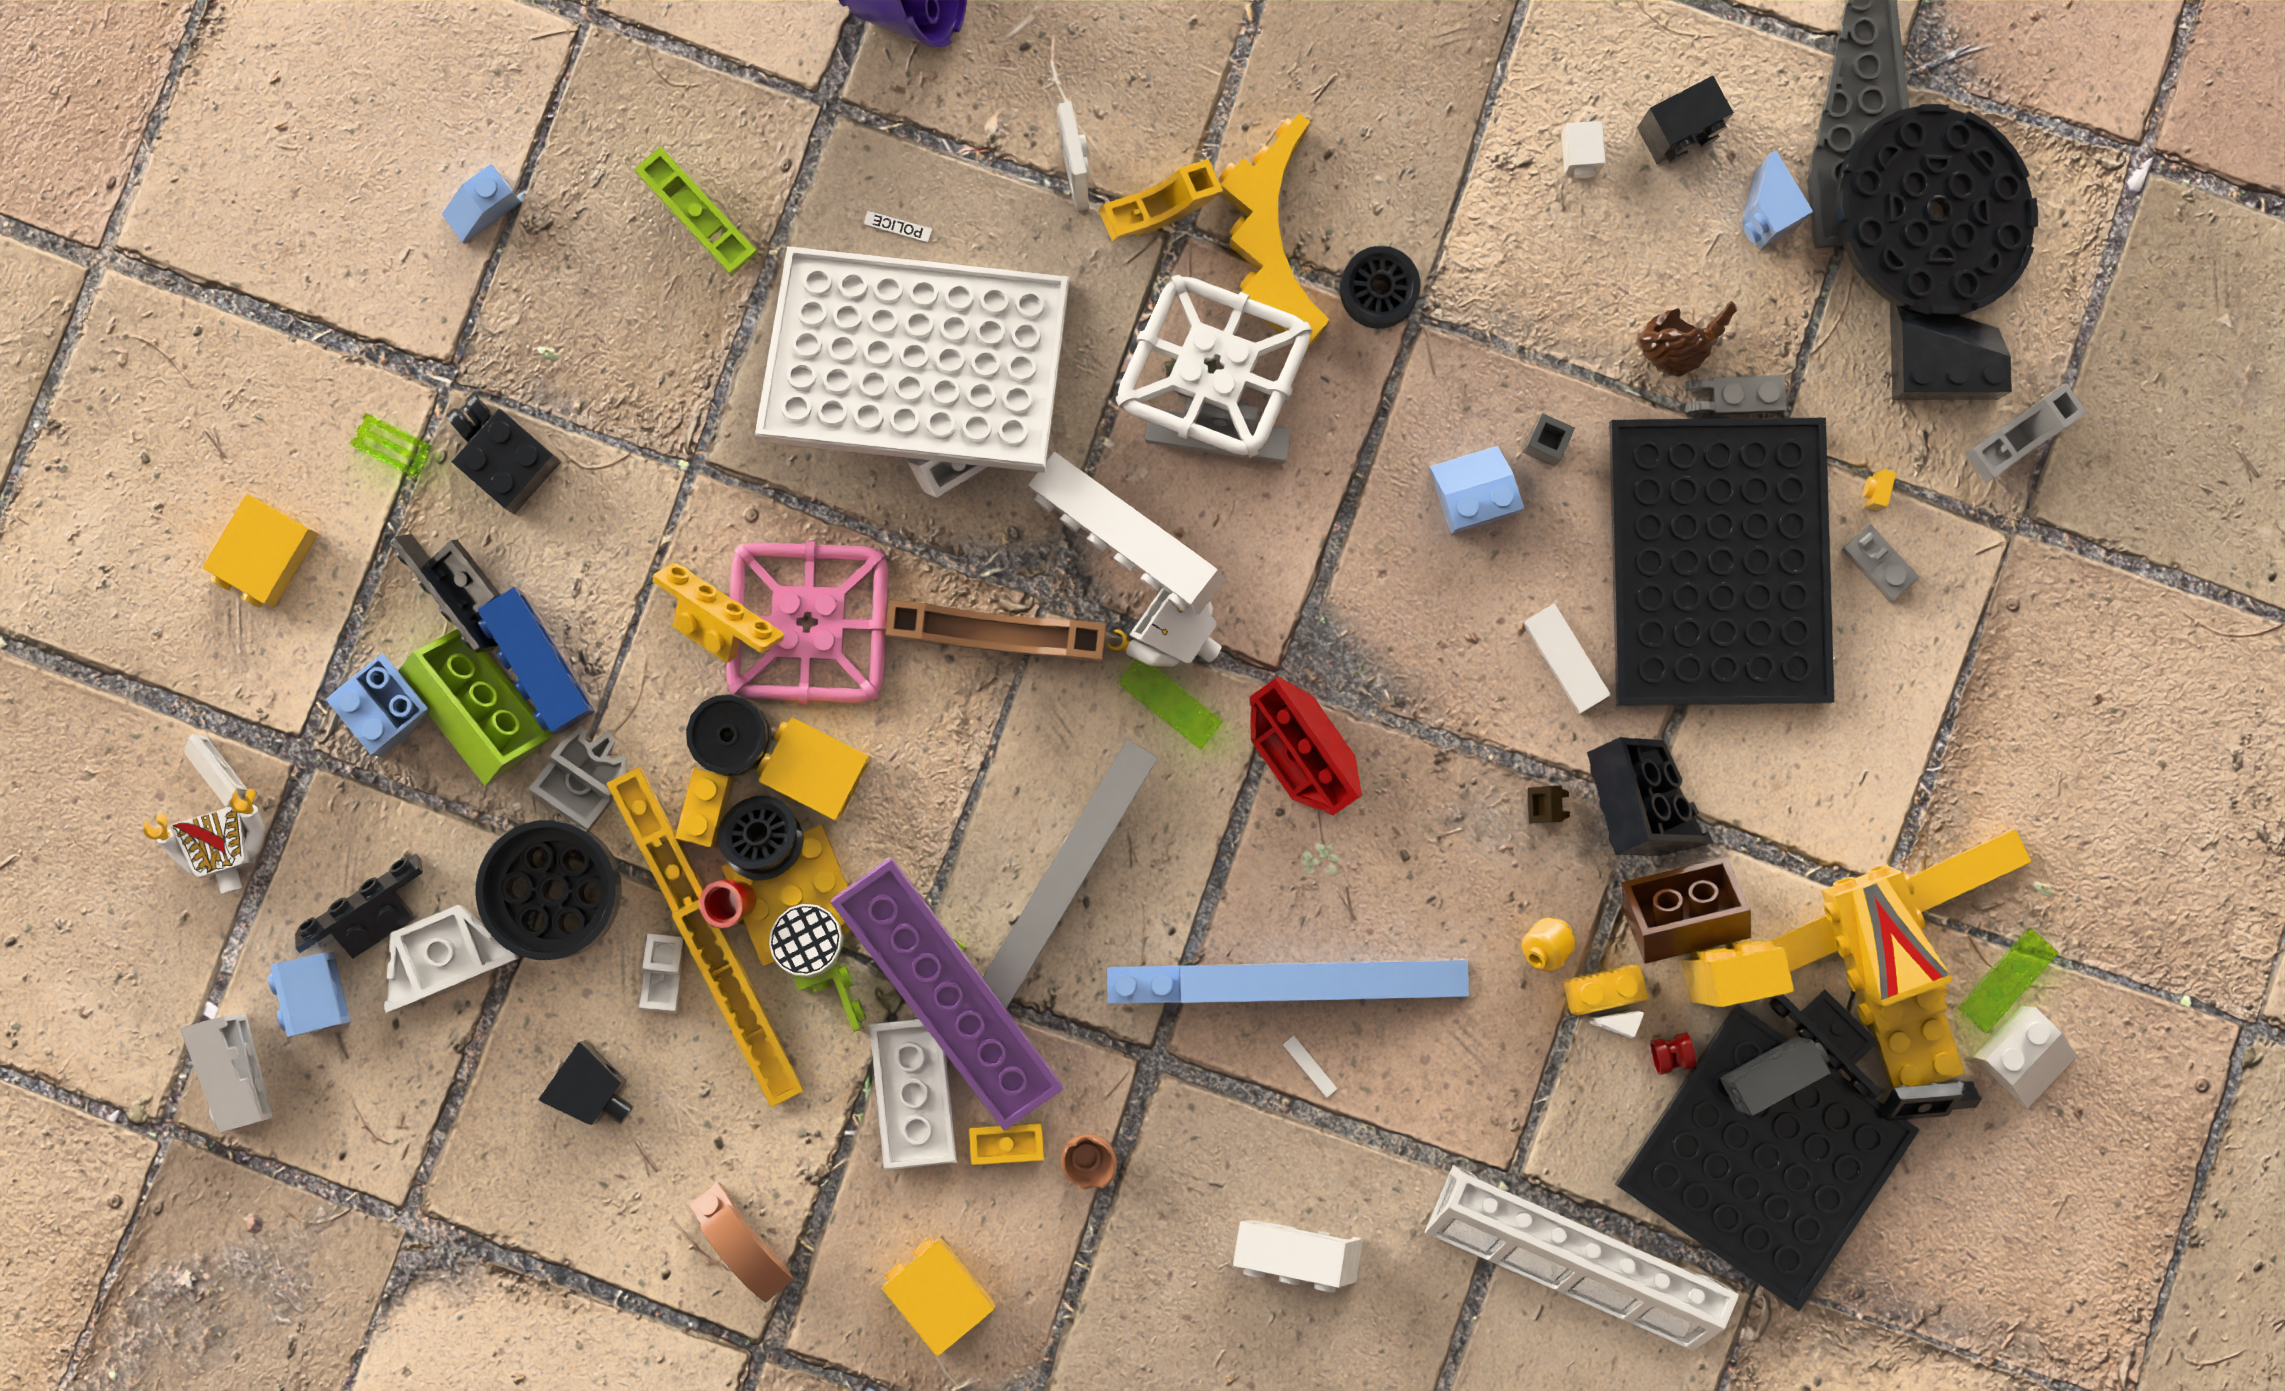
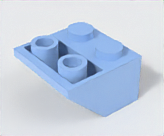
[325,653,429,757]
[268,952,351,1037]

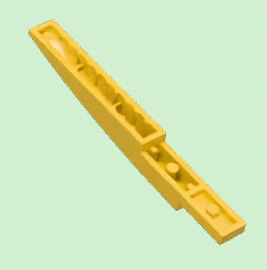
[606,766,804,1108]

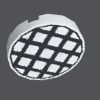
[769,904,844,978]

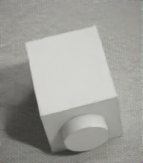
[1561,121,1605,178]

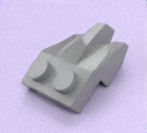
[528,725,627,831]

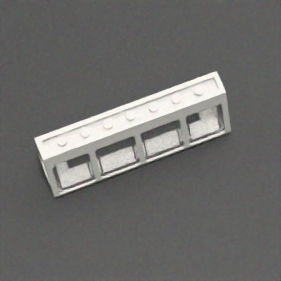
[1425,1165,1739,1351]

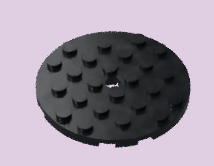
[1835,104,2038,317]

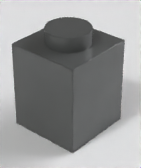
[1522,413,1575,467]

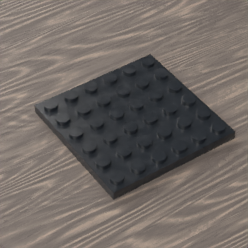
[1615,1004,1920,1311]

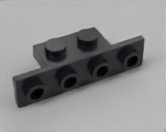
[390,534,501,653]
[295,854,423,959]
[1768,989,1882,1099]

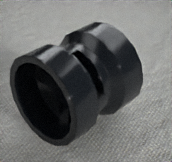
[446,393,493,442]

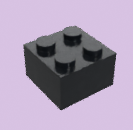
[1637,76,1734,164]
[451,408,562,515]

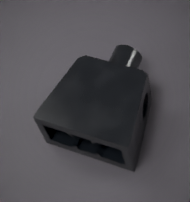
[538,1040,634,1125]

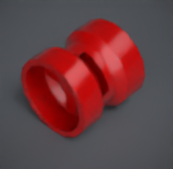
[1650,1032,1696,1075]

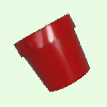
[699,880,756,928]

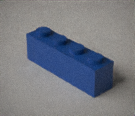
[477,587,595,734]

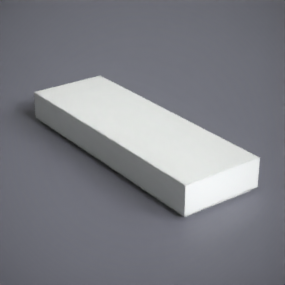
[1523,603,1611,714]

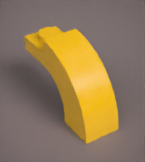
[1098,159,1223,242]

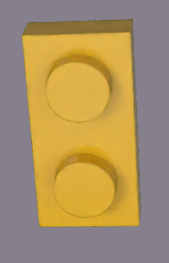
[969,1122,1044,1165]

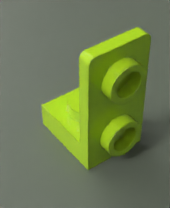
[794,961,867,1032]

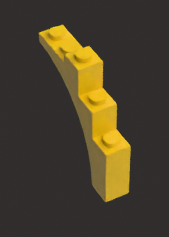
[1219,113,1330,352]

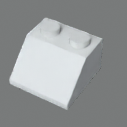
[1973,1006,2077,1109]

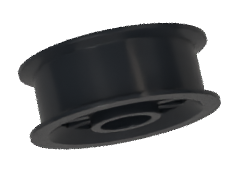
[1340,246,1420,329]
[718,796,803,880]

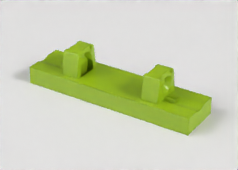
[634,146,758,277]

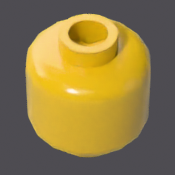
[1521,917,1576,972]

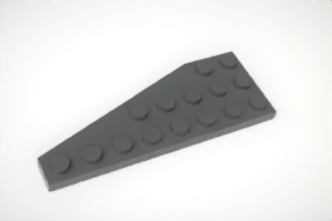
[1807,0,1909,249]

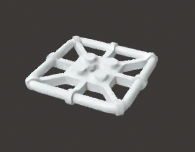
[1116,274,1312,458]

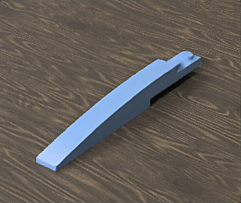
[1107,960,1469,1004]

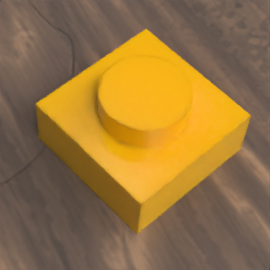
[1863,469,1897,512]

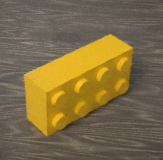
[1681,939,1794,1007]

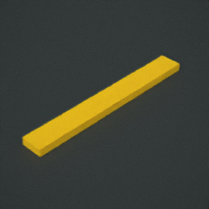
[1769,829,2031,972]

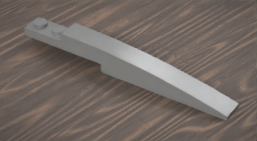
[983,739,1158,1010]

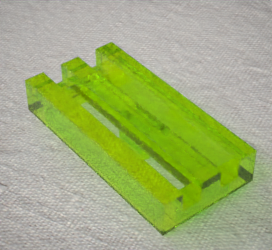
[349,413,432,478]

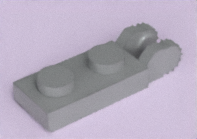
[1685,375,1787,415]

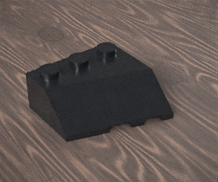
[1890,303,2012,400]
[1587,737,1714,856]

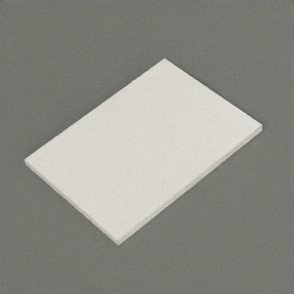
[755,246,1070,473]

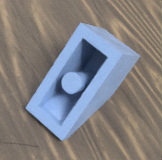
[442,164,521,244]

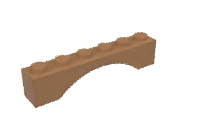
[885,599,1107,663]

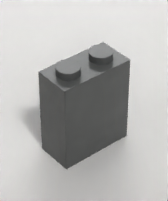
[1719,1036,1831,1116]

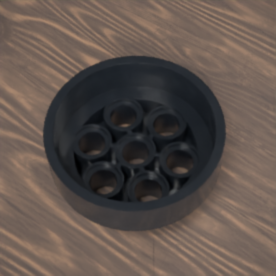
[475,820,622,960]

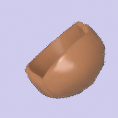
[1061,1133,1117,1190]

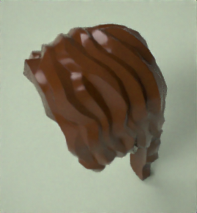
[1636,301,1737,377]

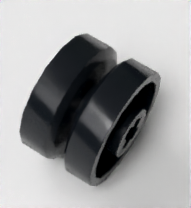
[686,695,772,776]

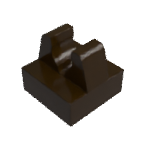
[1527,786,1570,824]

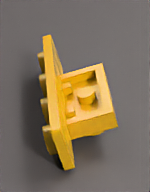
[652,563,784,663]

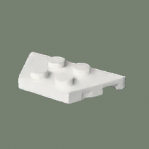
[384,905,519,1013]

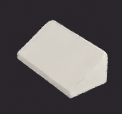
[184,734,248,807]
[1588,1009,1644,1039]

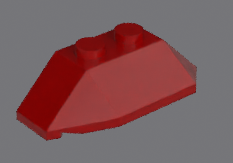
[1250,676,1362,816]

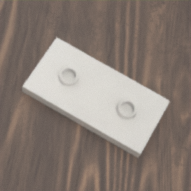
[1057,101,1090,211]
[869,1019,957,1171]

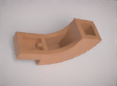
[689,1182,794,1303]

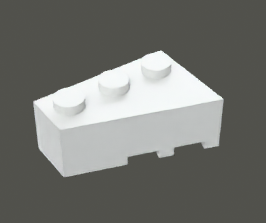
[180,1013,273,1133]
[1233,1220,1363,1292]

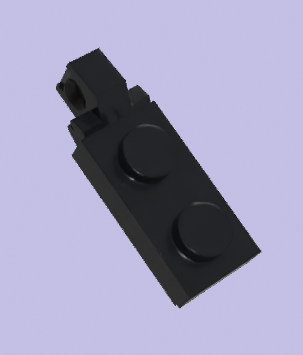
[1880,1081,1982,1121]

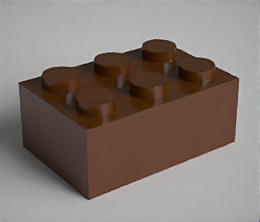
[1621,857,1751,964]

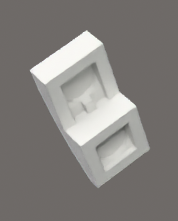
[639,934,684,1014]

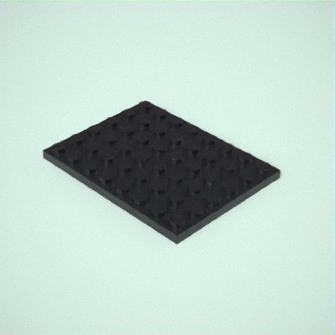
[1609,417,1834,706]

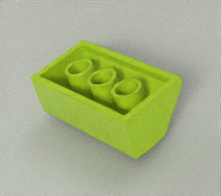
[398,629,554,786]

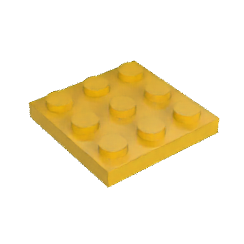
[722,825,851,967]

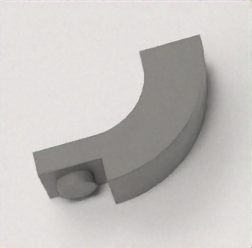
[1965,383,2087,483]

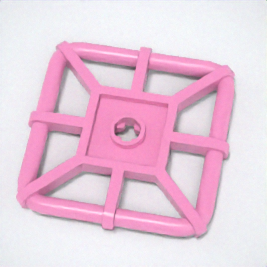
[726,541,889,705]

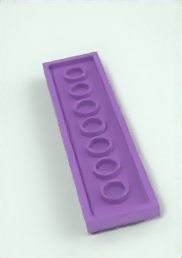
[831,857,1063,1131]

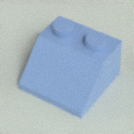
[1742,150,1813,250]
[1429,446,1524,535]

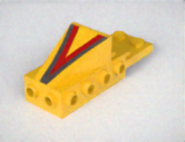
[1821,865,1965,1091]

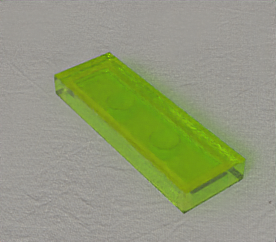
[1117,659,1223,750]
[1957,928,2059,1033]

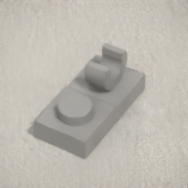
[1842,524,1919,602]

